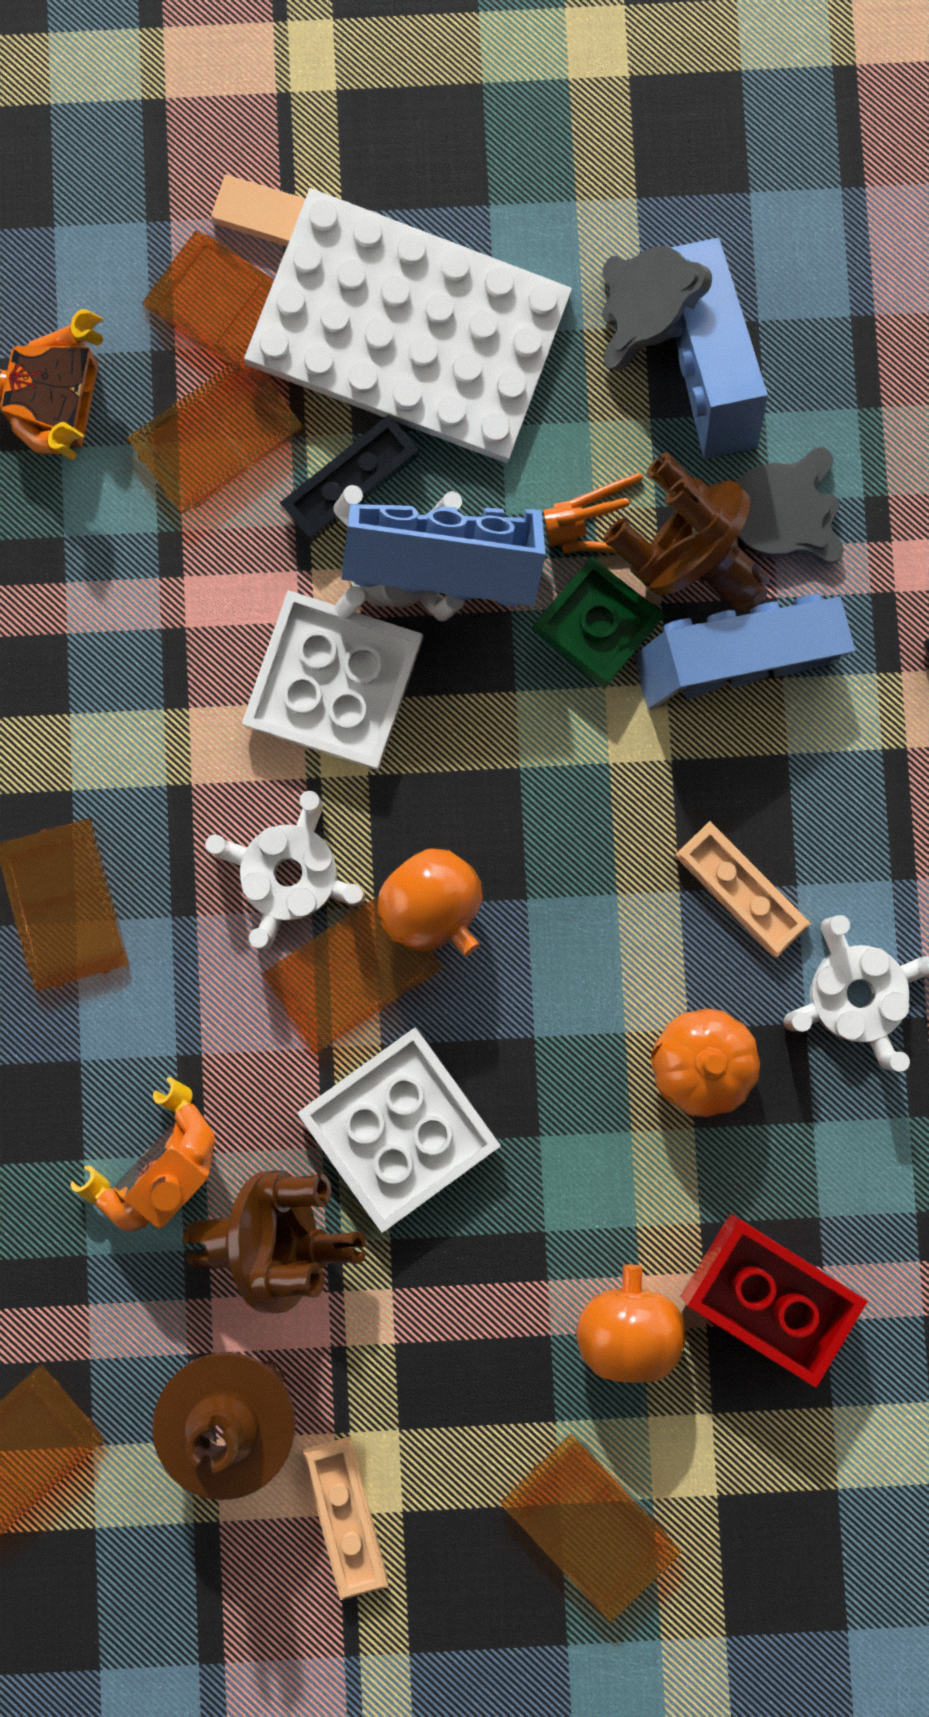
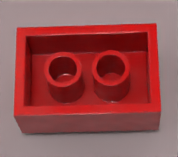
[680,1213,868,1388]

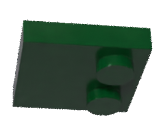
[531,556,665,689]

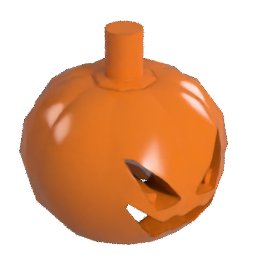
[377,848,483,957]
[651,1008,760,1118]
[576,1264,687,1383]

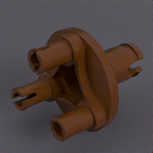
[603,452,771,612]
[182,1170,366,1314]
[152,1352,295,1500]

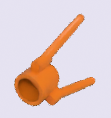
[543,473,643,554]

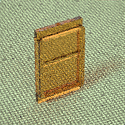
[142,230,274,388]
[126,355,303,514]
[0,818,130,991]
[263,897,443,1053]
[0,1364,105,1535]
[501,1432,682,1623]

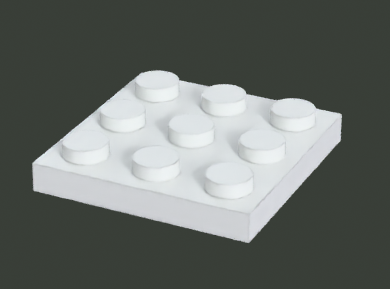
[242,590,423,771]
[297,1027,501,1233]

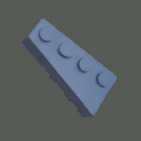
[671,238,768,459]
[341,504,545,607]
[634,593,855,709]

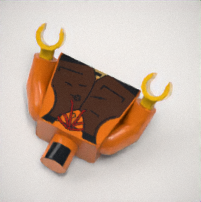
[0,309,104,460]
[71,1077,215,1232]

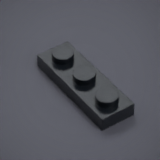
[279,415,419,543]

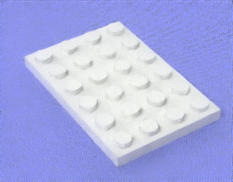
[244,188,572,464]

